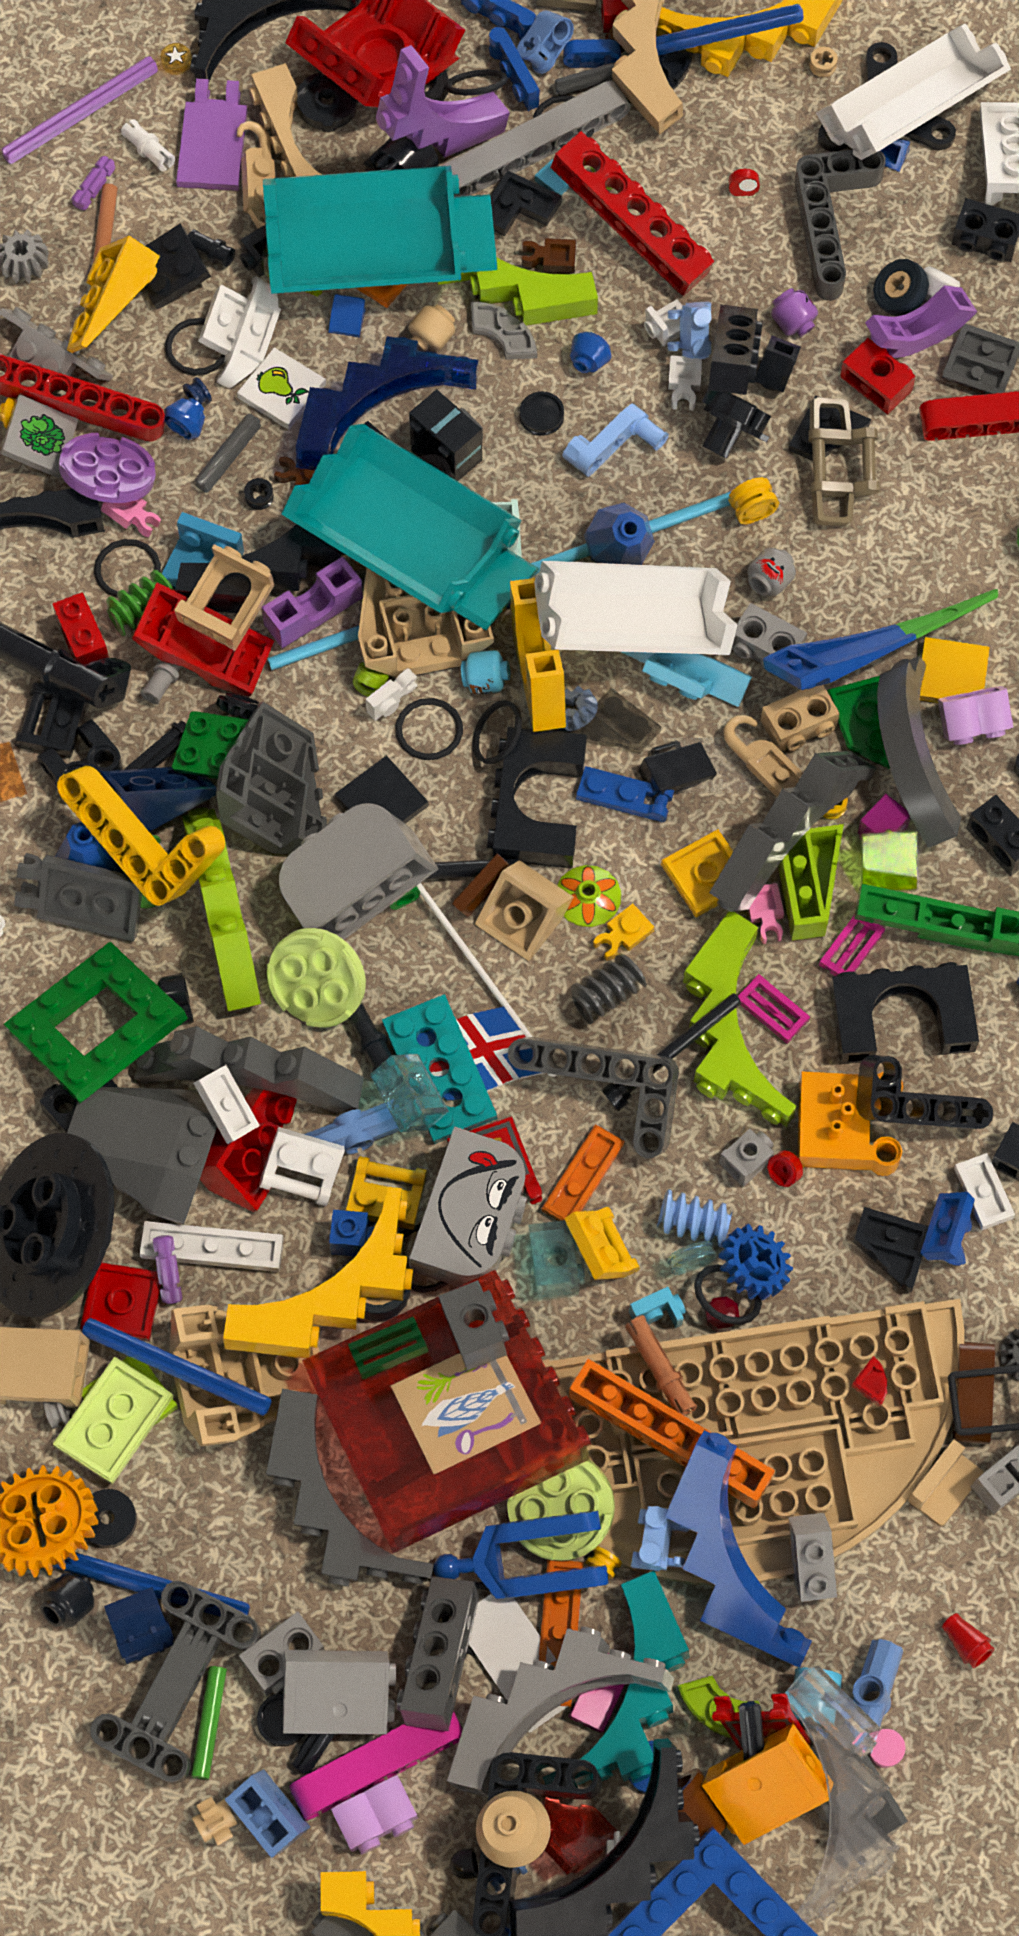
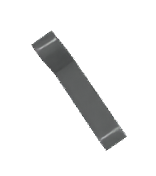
[795,150,886,301]
[508,1037,679,1158]

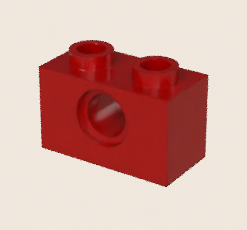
[840,338,916,415]
[52,592,109,665]

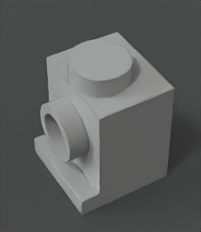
[719,1129,774,1187]

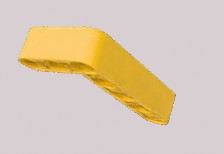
[57,766,225,906]

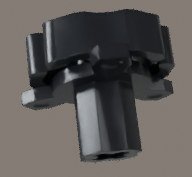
[702,390,771,459]

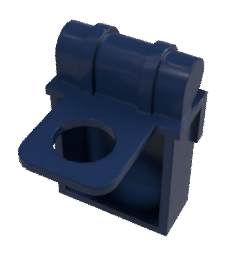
[104,1587,174,1664]

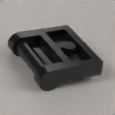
[14,683,88,757]

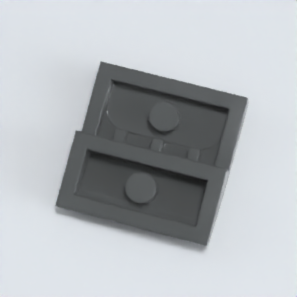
[942,324,1019,394]

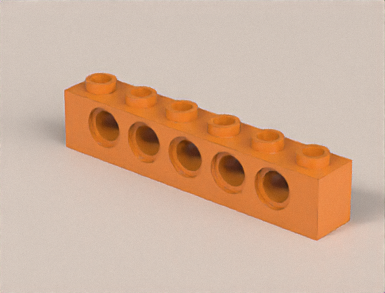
[569,1359,775,1509]

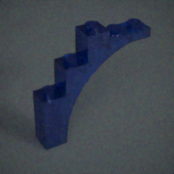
[295,336,479,470]

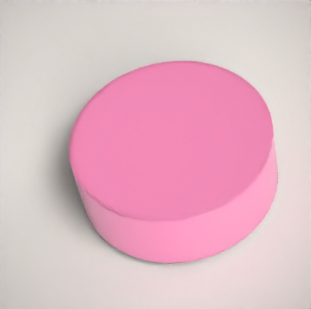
[868,1729,905,1768]

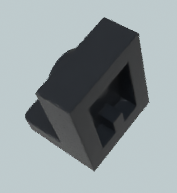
[239,224,268,277]

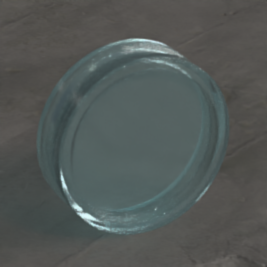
[667,1241,718,1275]

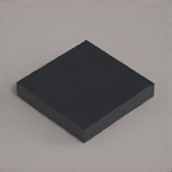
[335,755,429,824]

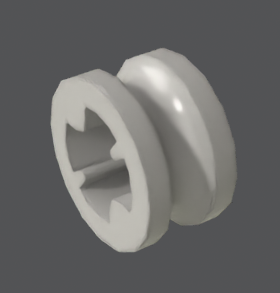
[43,1402,71,1428]

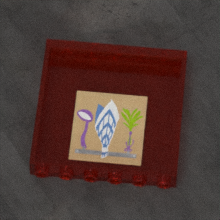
[302,1270,591,1553]

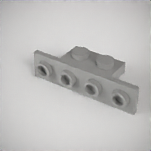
[0,307,113,391]

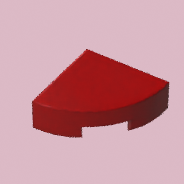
[851,1356,888,1407]

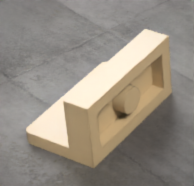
[908,1439,984,1527]

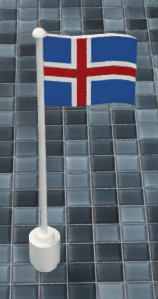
[417,883,557,1101]

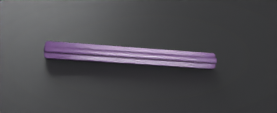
[1,56,158,164]

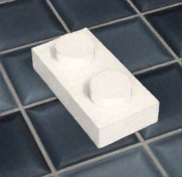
[193,1065,260,1144]
[954,1153,1015,1231]

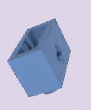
[225,1769,310,1858]

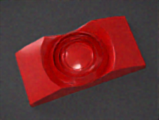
[132,582,274,697]

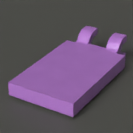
[176,78,248,191]

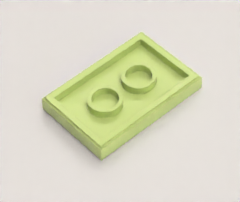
[53,1356,174,1485]

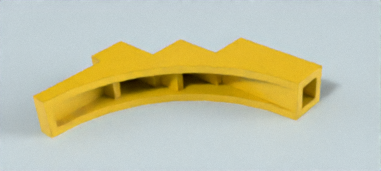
[656,0,843,77]
[223,1187,413,1359]

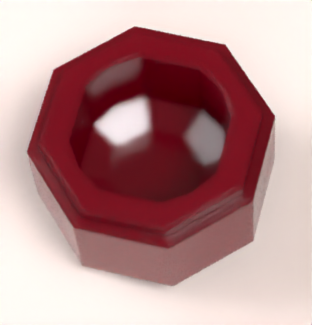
[705,1296,739,1333]

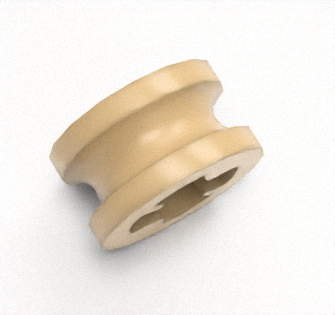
[809,46,838,77]

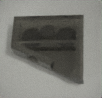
[570,688,662,754]

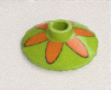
[557,865,621,927]

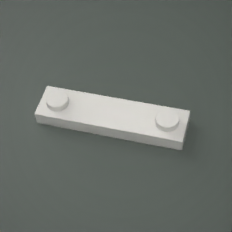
[140,1221,284,1272]

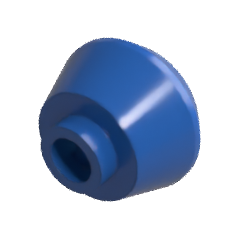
[570,331,612,373]
[164,398,205,440]

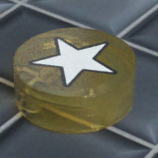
[160,43,192,75]

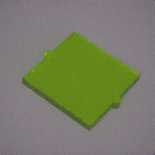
[861,829,918,890]

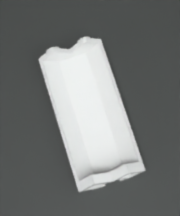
[816,24,1011,160]
[535,561,738,655]

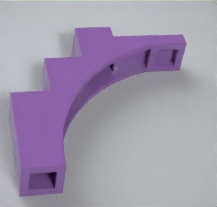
[376,45,510,157]

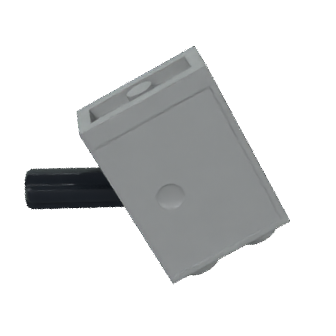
[282,1650,396,1774]

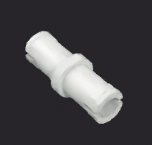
[121,119,175,172]

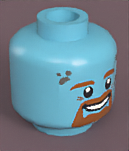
[461,650,511,694]

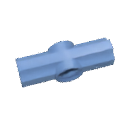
[305,1099,407,1155]
[846,1639,903,1754]

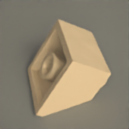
[475,860,574,961]

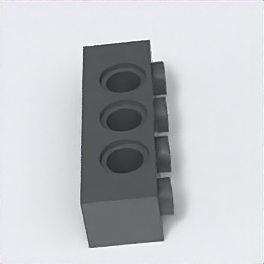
[397,1576,479,1731]

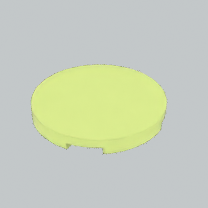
[267,928,366,1028]
[507,1451,615,1561]

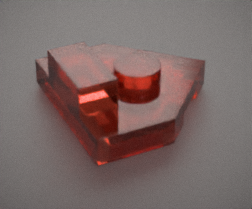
[542,1797,617,1875]

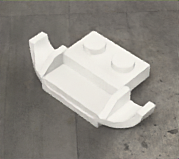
[198,276,281,389]

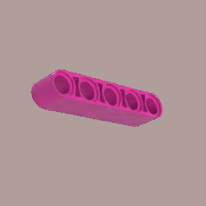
[289,1710,463,1821]

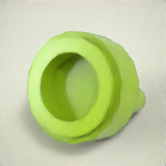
[353,662,389,697]

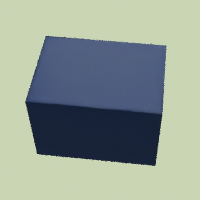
[881,138,910,172]

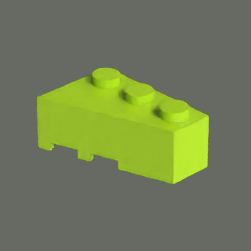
[778,824,844,941]

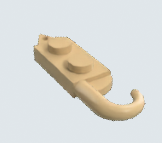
[237,121,275,229]
[723,715,803,797]

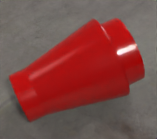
[941,1613,995,1668]

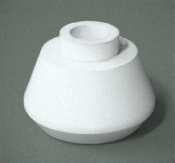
[924,266,960,301]

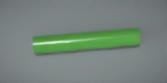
[191,1666,227,1780]

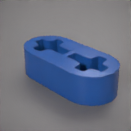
[563,39,621,68]

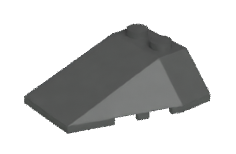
[216,702,327,854]
[67,1087,217,1225]

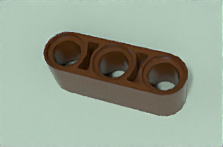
[953,1341,995,1444]

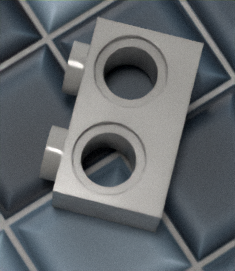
[732,603,807,674]
[971,1445,1019,1515]
[788,1513,837,1602]
[239,1611,325,1697]

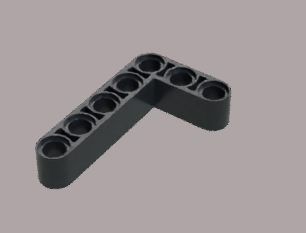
[472,1752,602,1936]

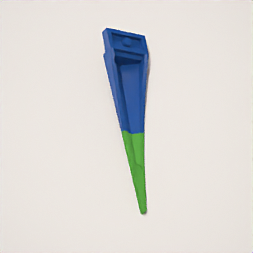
[763,589,999,690]

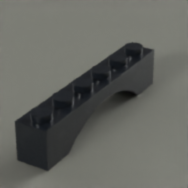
[0,488,105,538]

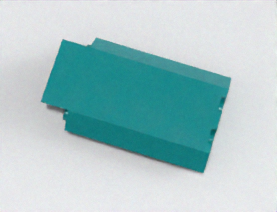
[263,166,497,294]
[281,424,539,631]

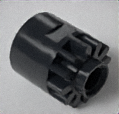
[363,136,439,172]

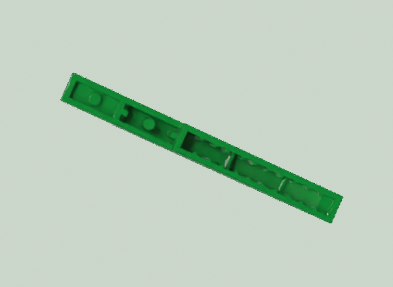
[855,884,1019,956]

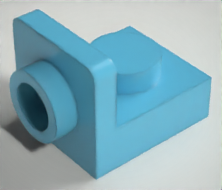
[629,1287,686,1328]

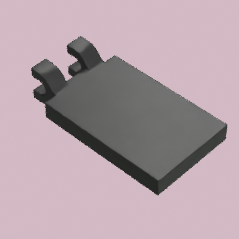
[14,853,142,942]

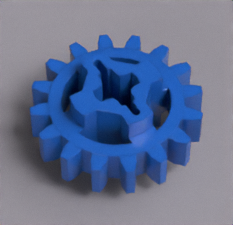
[718,1224,793,1300]

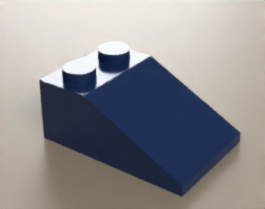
[100,767,216,831]

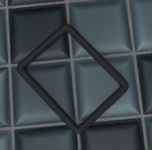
[948,1365,1019,1436]

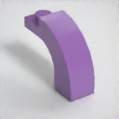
[865,285,977,358]

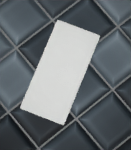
[469,1593,577,1733]

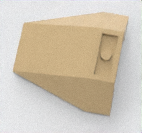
[358,567,494,678]

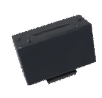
[638,741,717,802]

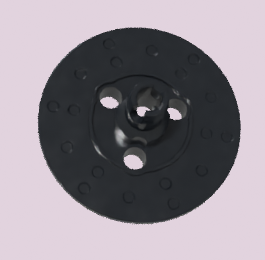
[0,1133,114,1318]

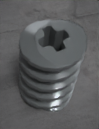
[571,953,647,1024]

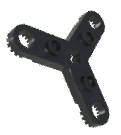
[818,42,956,152]

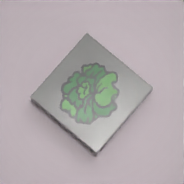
[0,394,78,478]

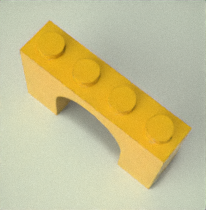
[510,578,566,732]

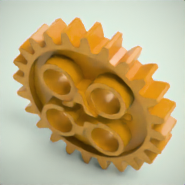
[0,1465,98,1578]

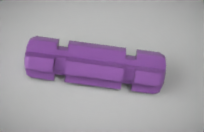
[71,156,115,211]
[153,1235,182,1304]

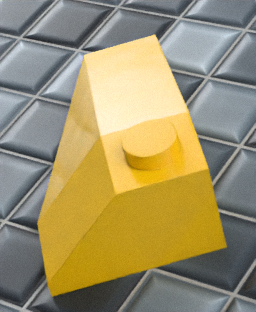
[67,236,160,353]

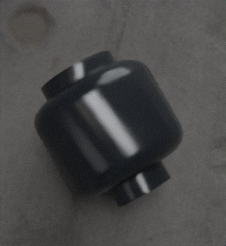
[40,1573,95,1628]

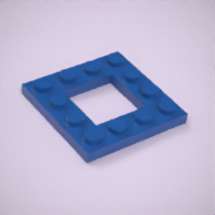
[607,1826,818,1936]

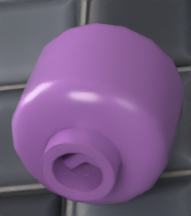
[771,288,818,337]

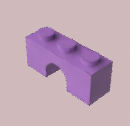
[262,557,363,649]

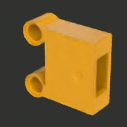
[797,1071,903,1176]

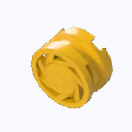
[728,477,780,525]

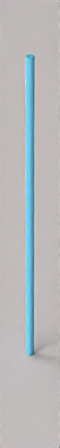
[267,491,731,670]

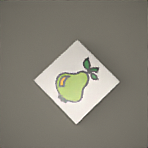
[237,347,326,430]

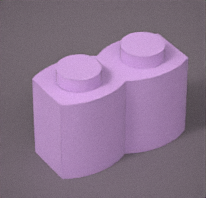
[938,686,1013,745]
[331,1775,418,1855]

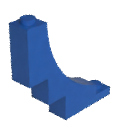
[665,1430,812,1668]

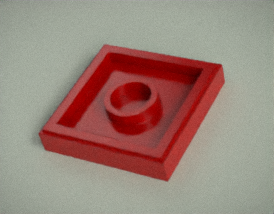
[80,1263,162,1342]

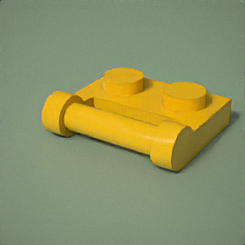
[346,1156,427,1230]
[564,1207,640,1280]

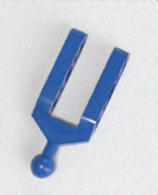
[433,1511,609,1599]

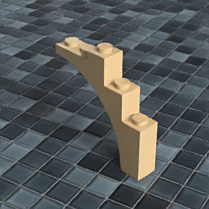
[612,0,683,135]

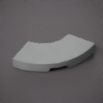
[471,302,537,360]

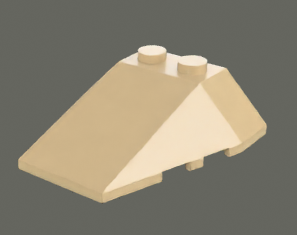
[169,1305,329,1446]

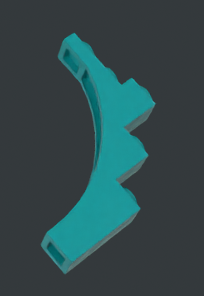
[542,1571,690,1798]

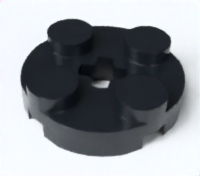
[297,72,358,132]

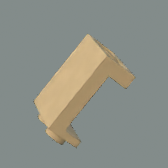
[0,1327,90,1409]

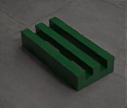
[348,1316,429,1380]

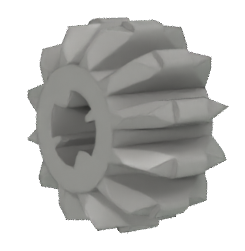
[0,229,49,284]

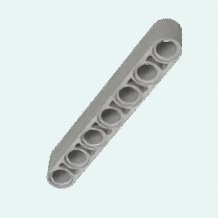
[442,80,631,197]

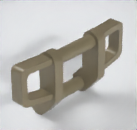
[808,397,880,526]

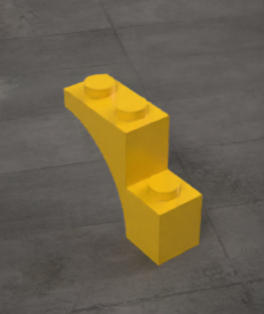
[321,1871,420,1936]

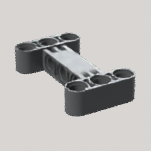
[90,1581,262,1783]

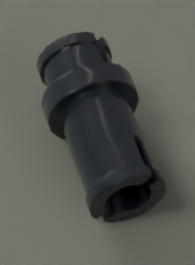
[188,229,235,267]

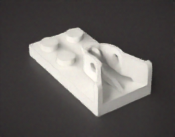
[979,102,1019,206]

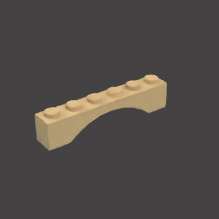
[248,63,322,177]

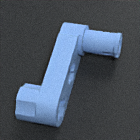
[562,403,669,477]

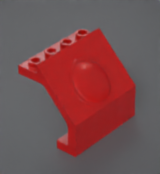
[285,0,465,107]

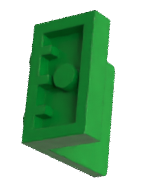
[172,711,248,779]

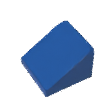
[329,294,366,338]

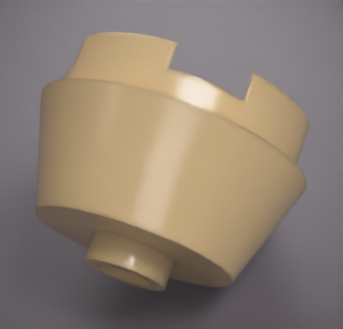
[476,1791,551,1868]

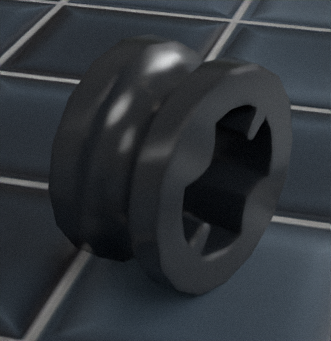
[244,478,274,510]

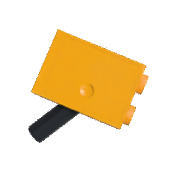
[702,1701,835,1845]

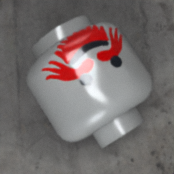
[747,548,796,596]

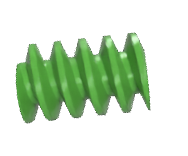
[106,570,175,637]

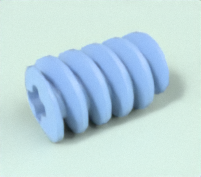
[657,1189,733,1248]

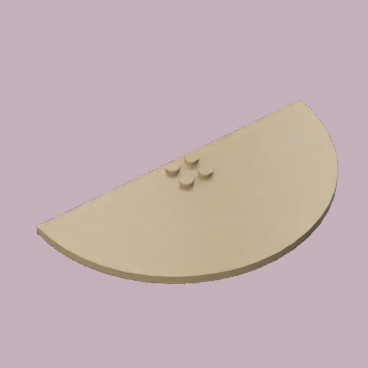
[495,1299,964,1586]

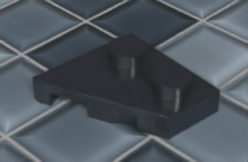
[853,1207,929,1293]

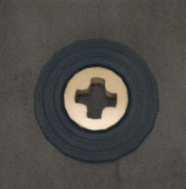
[873,259,929,316]

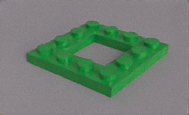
[4,942,188,1103]

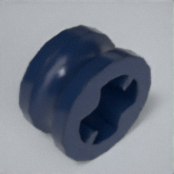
[182,377,212,405]

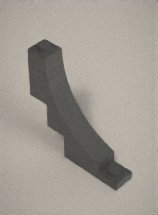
[709,751,877,912]

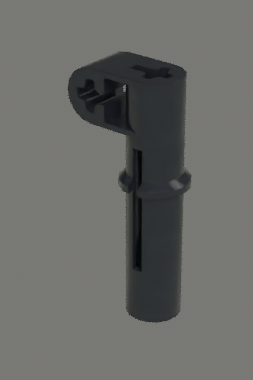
[0,622,131,708]

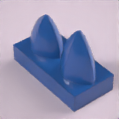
[921,1192,975,1266]

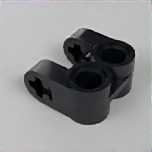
[37,719,123,786]

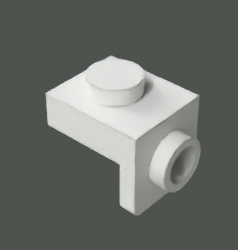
[644,299,682,347]

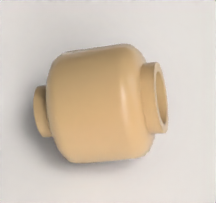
[409,304,455,352]

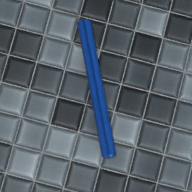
[656,4,804,55]
[82,1318,272,1415]
[53,1552,250,1617]

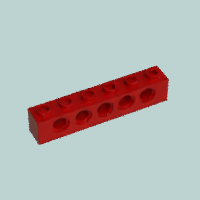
[550,131,715,297]

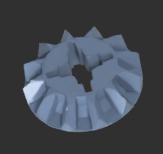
[556,686,598,731]

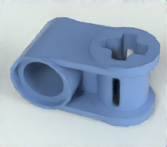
[517,10,574,74]

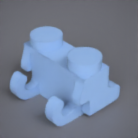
[667,302,711,359]
[631,1506,689,1572]

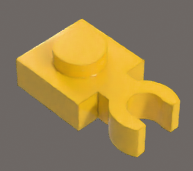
[593,903,655,961]

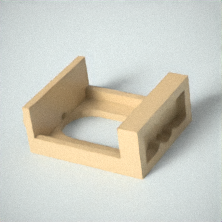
[174,544,275,651]

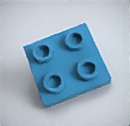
[162,512,244,590]

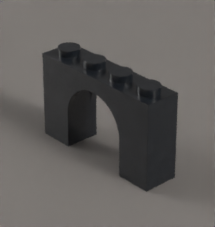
[487,727,587,868]
[829,962,979,1064]

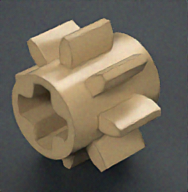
[192,1796,238,1845]

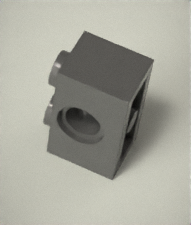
[438,1280,510,1371]

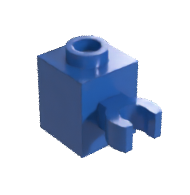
[329,1210,375,1257]

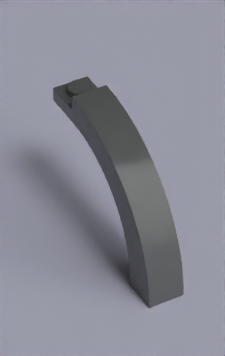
[877,655,962,848]

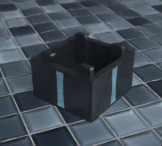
[409,389,482,481]

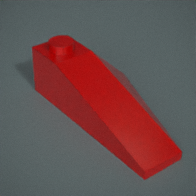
[200,1088,297,1212]

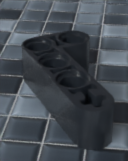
[856,1055,994,1129]

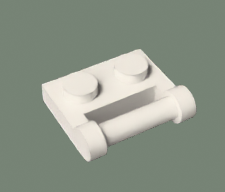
[259,1127,345,1207]

